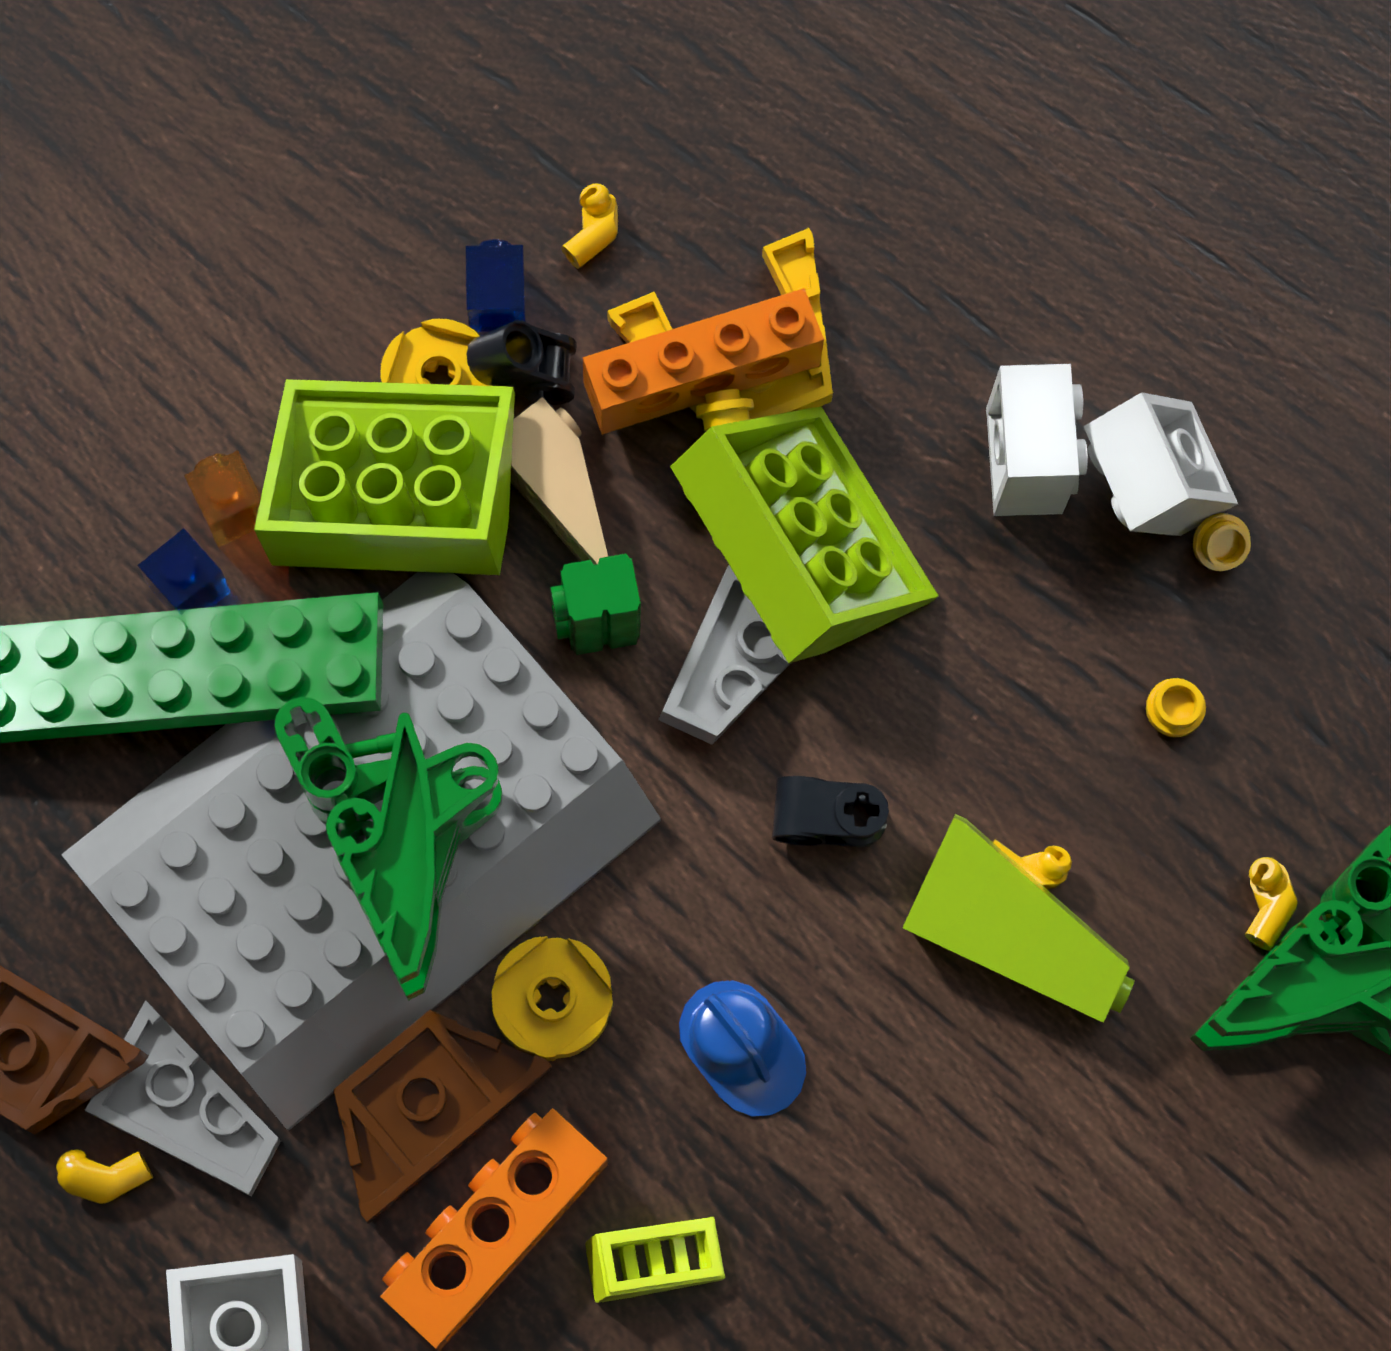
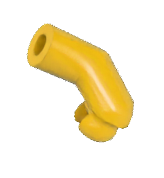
[561,184,618,269]
[993,839,1072,889]
[1245,857,1297,951]
[56,1149,153,1204]

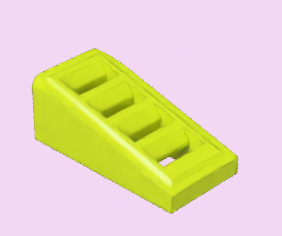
[585,1217,725,1303]

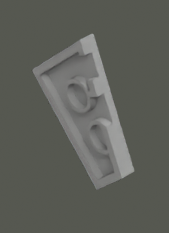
[658,565,791,745]
[85,1000,281,1197]

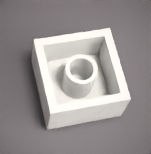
[986,364,1088,516]
[1084,393,1238,536]
[166,1254,310,1351]

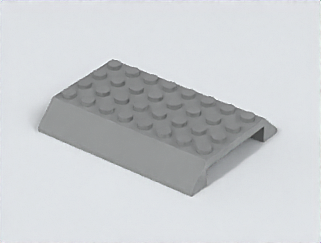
[62,572,661,1131]

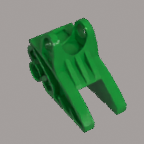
[274,697,503,1001]
[1190,825,1391,1056]

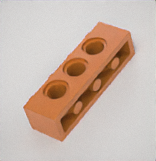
[583,288,824,434]
[380,1108,608,1351]

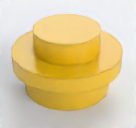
[695,389,754,431]
[1193,513,1251,571]
[1146,678,1206,737]

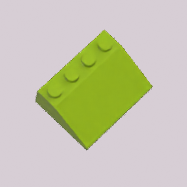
[254,379,515,575]
[670,406,938,663]

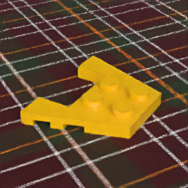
[607,228,833,420]

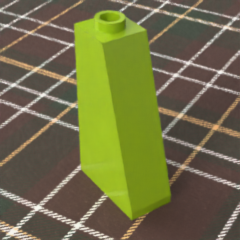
[903,814,1135,1023]

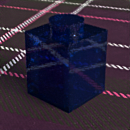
[466,239,526,332]
[138,528,231,611]

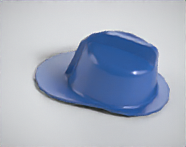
[679,980,806,1116]

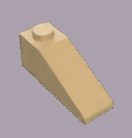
[511,397,608,565]

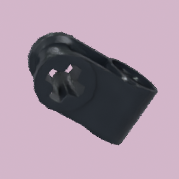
[466,320,577,405]
[772,776,889,848]

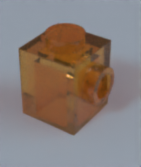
[184,450,261,547]

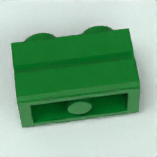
[550,553,641,655]

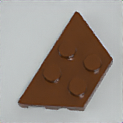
[0,966,149,1135]
[334,1010,552,1224]

